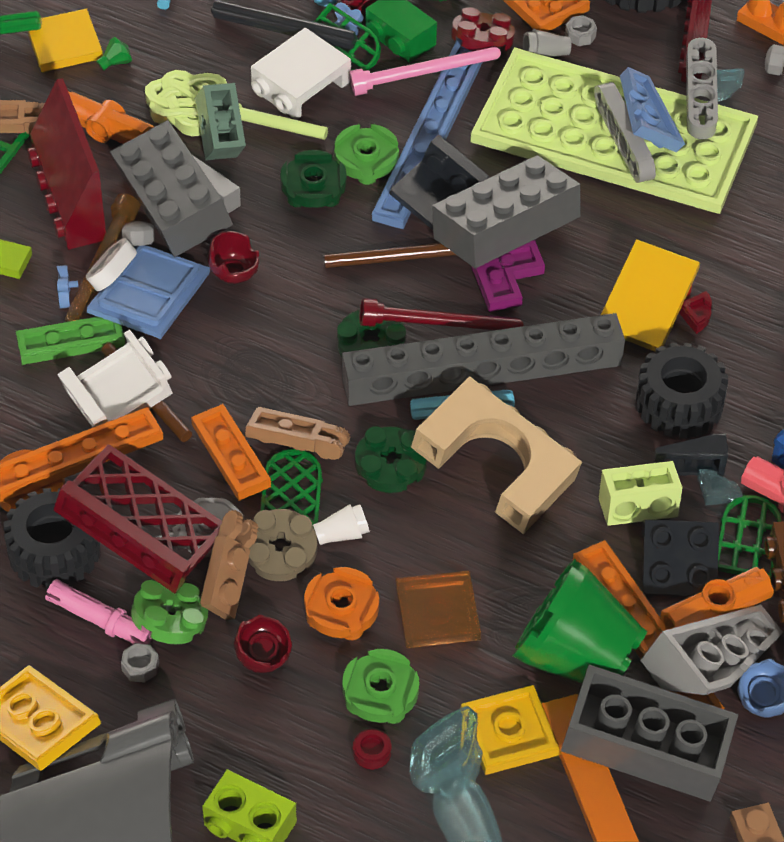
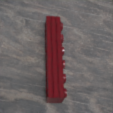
[678,0,712,82]

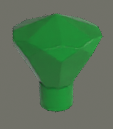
[96,36,132,71]

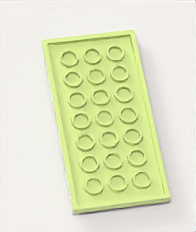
[470,47,758,214]

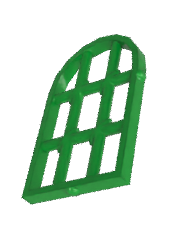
[313,3,381,71]
[718,495,781,581]

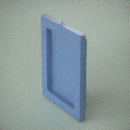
[87,245,210,339]

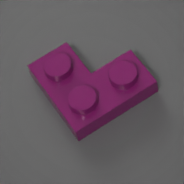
[471,240,545,312]

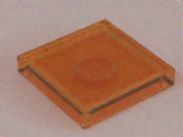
[396,571,481,648]

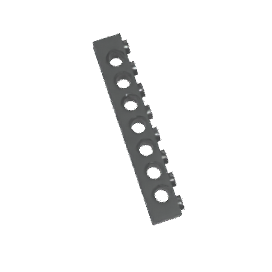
[342,313,625,406]

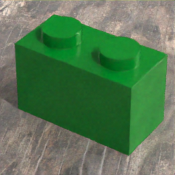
[366,0,437,63]

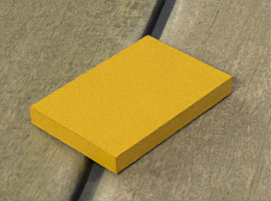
[601,239,700,351]
[0,665,101,771]

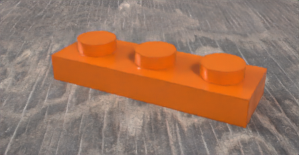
[191,404,271,501]

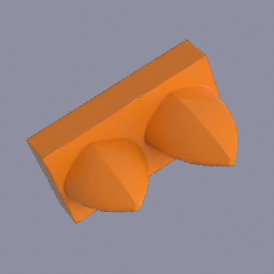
[736,0,784,45]

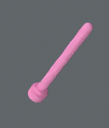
[349,47,501,96]

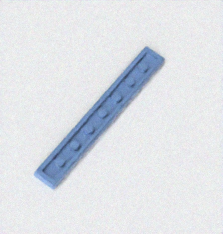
[372,38,483,229]

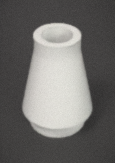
[313,504,370,545]

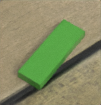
[16,317,125,365]

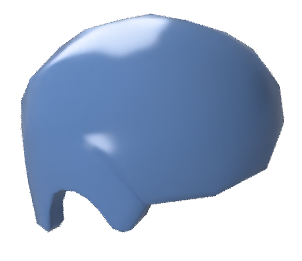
[737,659,784,718]

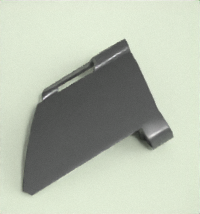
[0,698,194,842]

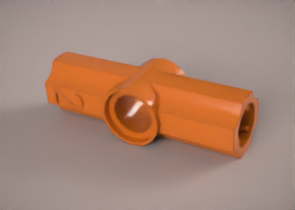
[68,91,154,144]
[661,567,774,629]

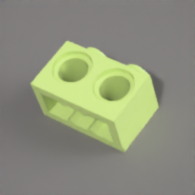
[599,461,682,526]

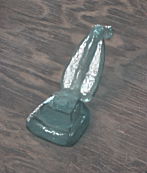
[410,706,503,842]

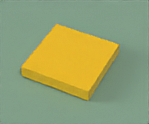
[27,9,103,72]
[460,685,559,775]

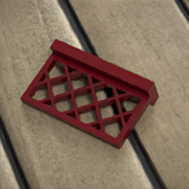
[53,444,222,594]

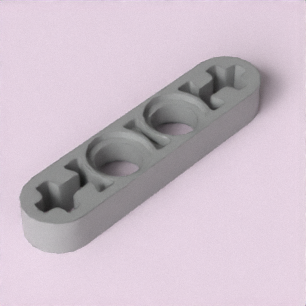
[686,38,718,139]
[594,82,656,183]

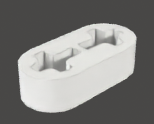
[85,238,137,291]

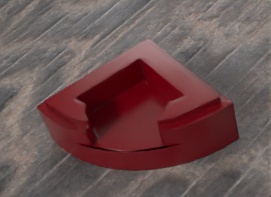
[679,291,712,334]

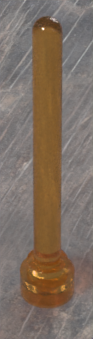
[65,193,140,322]

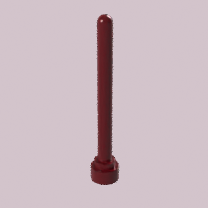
[359,298,524,330]

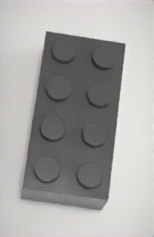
[110,120,233,257]
[432,155,580,268]
[561,665,738,802]

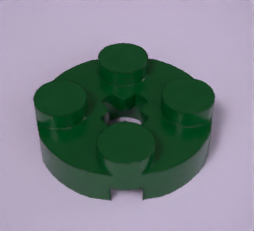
[280,150,347,208]
[337,310,406,357]
[355,426,427,493]

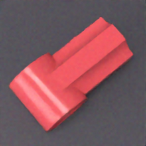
[741,456,784,514]

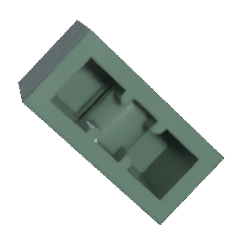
[195,83,246,160]

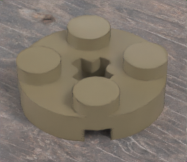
[248,509,317,581]

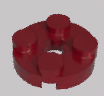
[451,7,515,51]

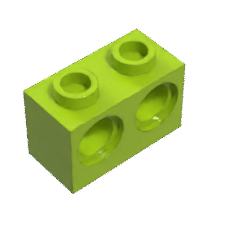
[203,769,297,842]

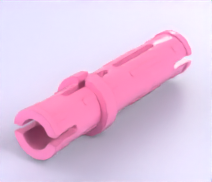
[45,579,152,645]

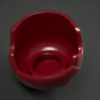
[208,231,259,284]
[234,614,292,673]

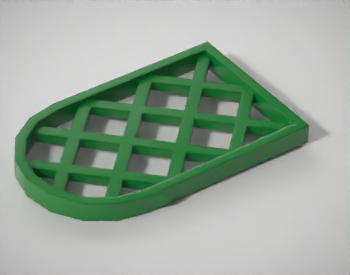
[260,449,323,529]

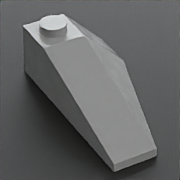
[640,604,783,695]

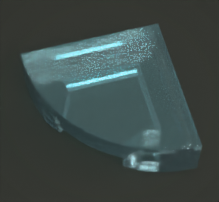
[717,68,744,101]
[698,469,743,506]

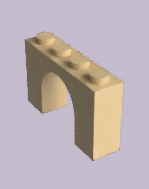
[411,376,582,534]

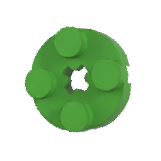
[334,124,399,185]
[131,580,208,644]
[342,649,419,724]

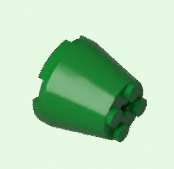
[512,559,648,684]

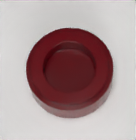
[353,729,392,770]

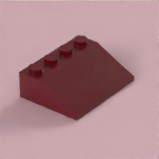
[27,78,107,250]

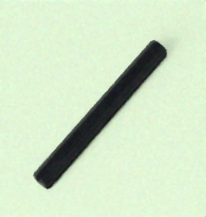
[211,0,357,49]

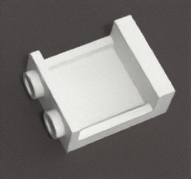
[251,28,351,120]
[57,330,173,428]

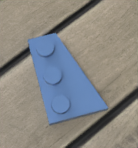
[620,67,685,153]

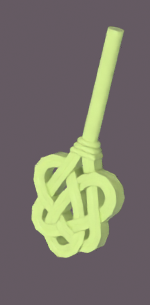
[145,70,328,140]

